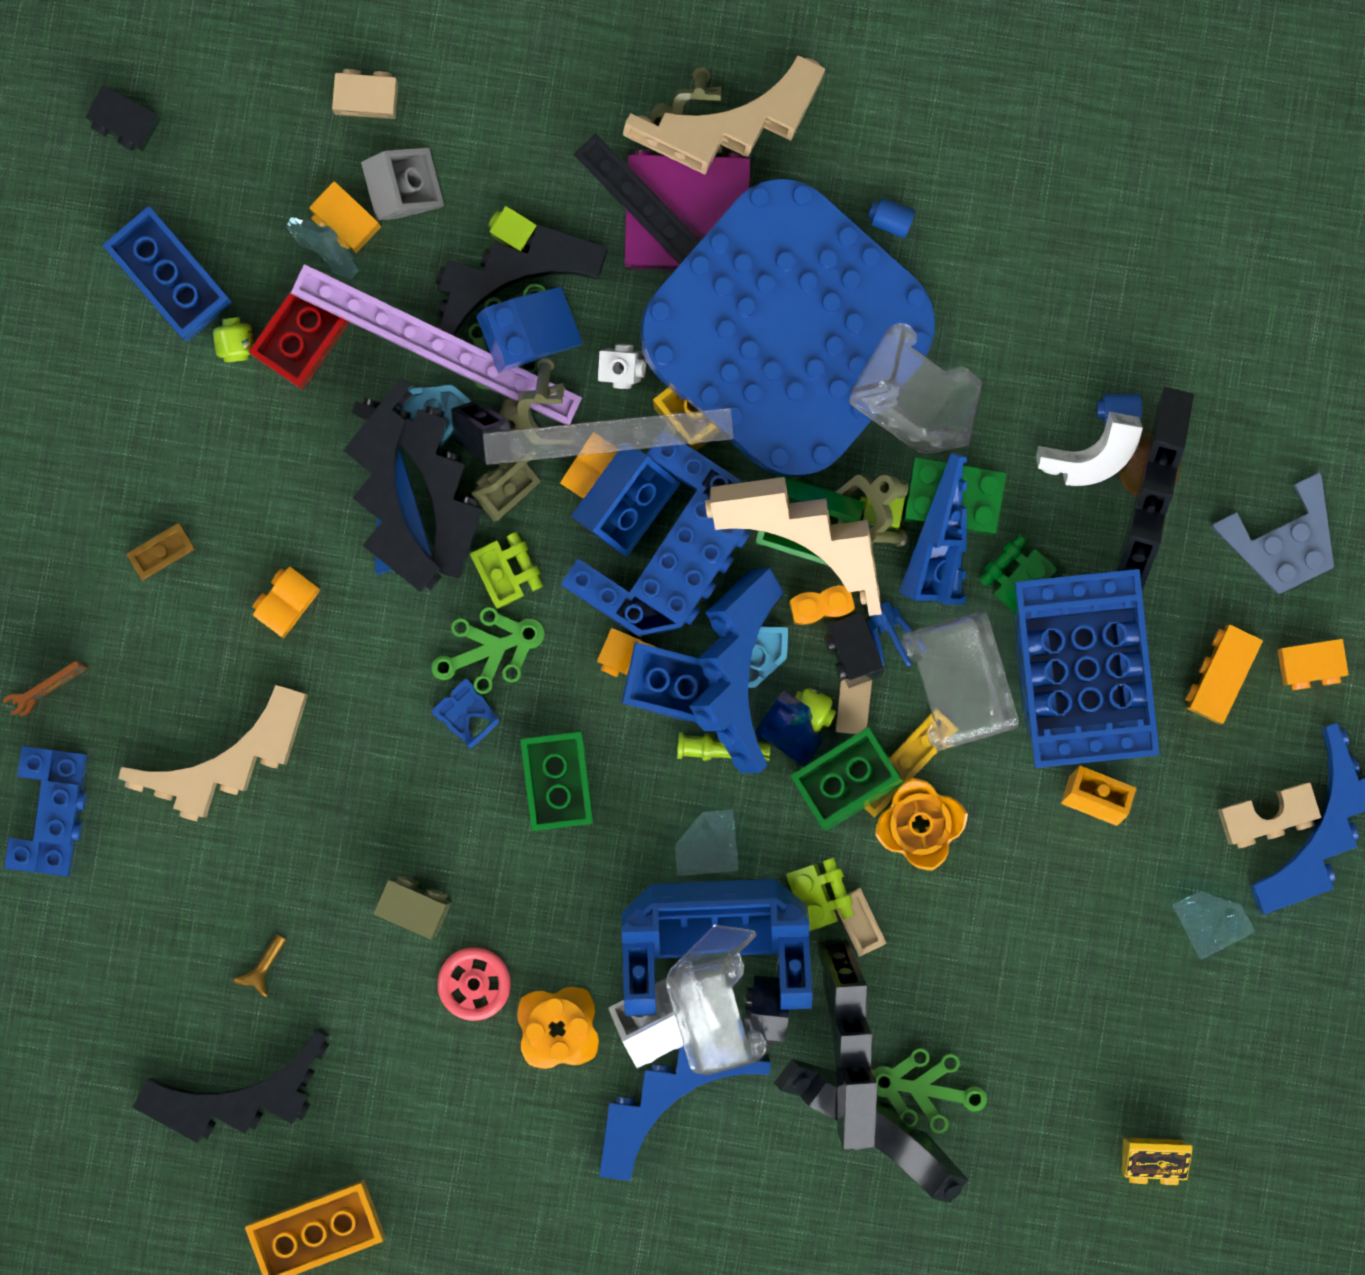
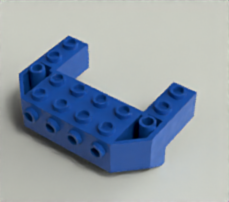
[561,430,751,637]
[621,879,812,1016]

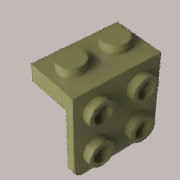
[471,448,541,521]

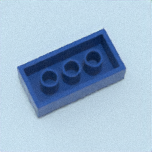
[102,206,233,342]

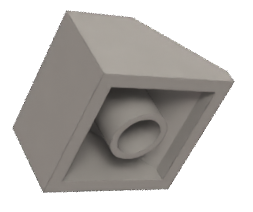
[361,148,444,221]

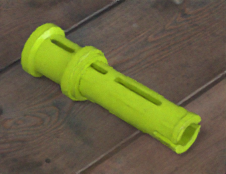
[677,732,770,762]

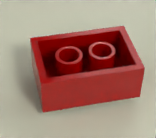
[249,293,350,391]

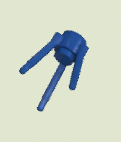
[866,601,928,666]

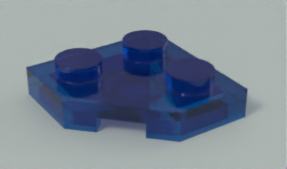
[755,690,822,767]

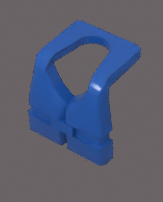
[432,679,500,748]

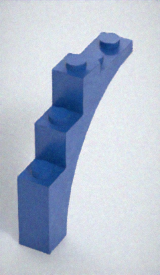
[689,568,784,773]
[1249,723,1365,914]
[599,1034,771,1181]

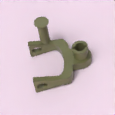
[649,67,722,153]
[499,358,577,445]
[835,475,908,547]

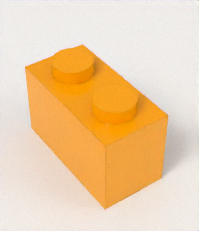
[309,181,381,253]
[1277,639,1349,690]
[1061,766,1137,826]

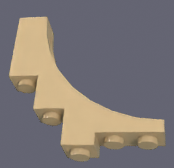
[118,685,308,821]

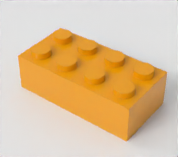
[245,1180,386,1275]

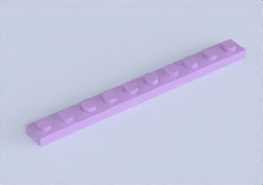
[290,264,582,426]

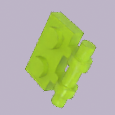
[470,532,544,609]
[786,857,855,931]

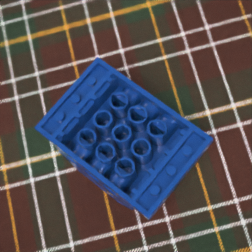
[1014,569,1160,768]

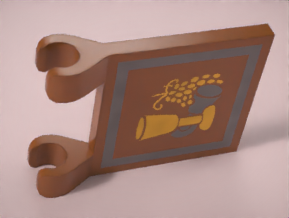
[3,661,89,716]

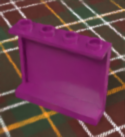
[625,150,750,270]

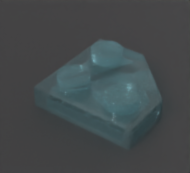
[675,809,739,876]
[1171,891,1255,960]

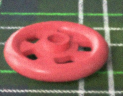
[437,947,511,1021]

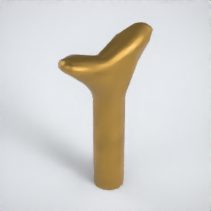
[232,934,287,997]

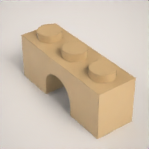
[1218,782,1321,849]

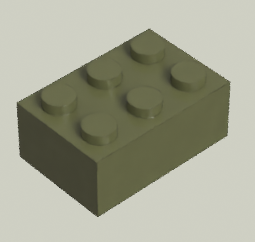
[374,875,452,940]

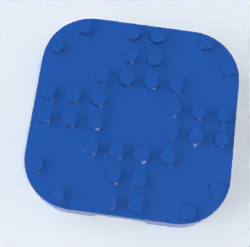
[640,179,935,477]

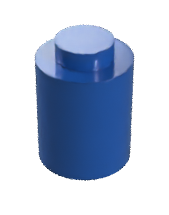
[868,197,916,239]
[1096,394,1142,425]

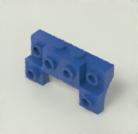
[4,746,87,876]

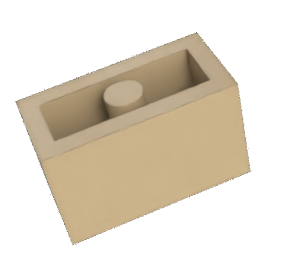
[332,69,398,119]

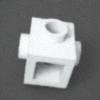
[598,344,646,389]

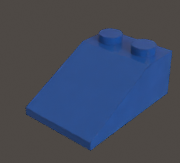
[476,287,583,373]
[621,642,712,724]

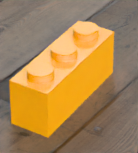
[1185,625,1263,724]

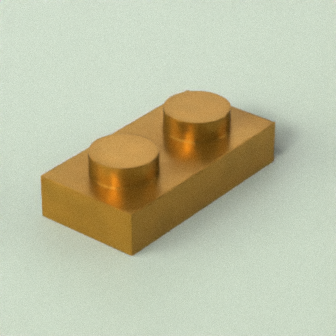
[126,523,196,581]

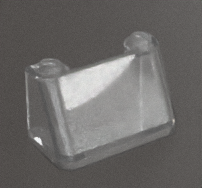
[849,323,983,453]
[901,610,1018,752]

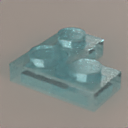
[285,217,359,279]

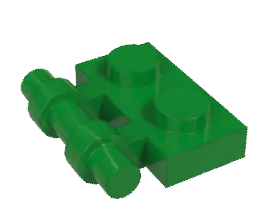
[978,535,1057,615]

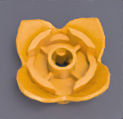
[875,778,968,871]
[517,987,599,1069]

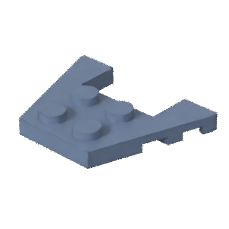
[1211,472,1334,595]

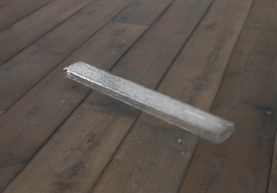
[483,408,734,465]

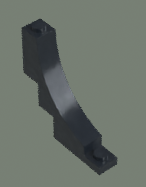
[343,378,443,592]
[1115,386,1194,590]
[817,940,877,1151]
[774,1059,968,1203]

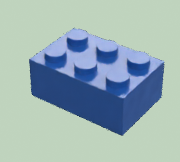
[571,442,681,558]

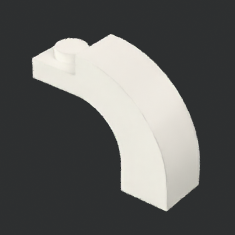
[1036,412,1143,486]

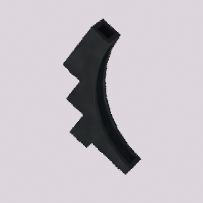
[436,225,608,336]
[352,397,484,579]
[132,1029,330,1143]

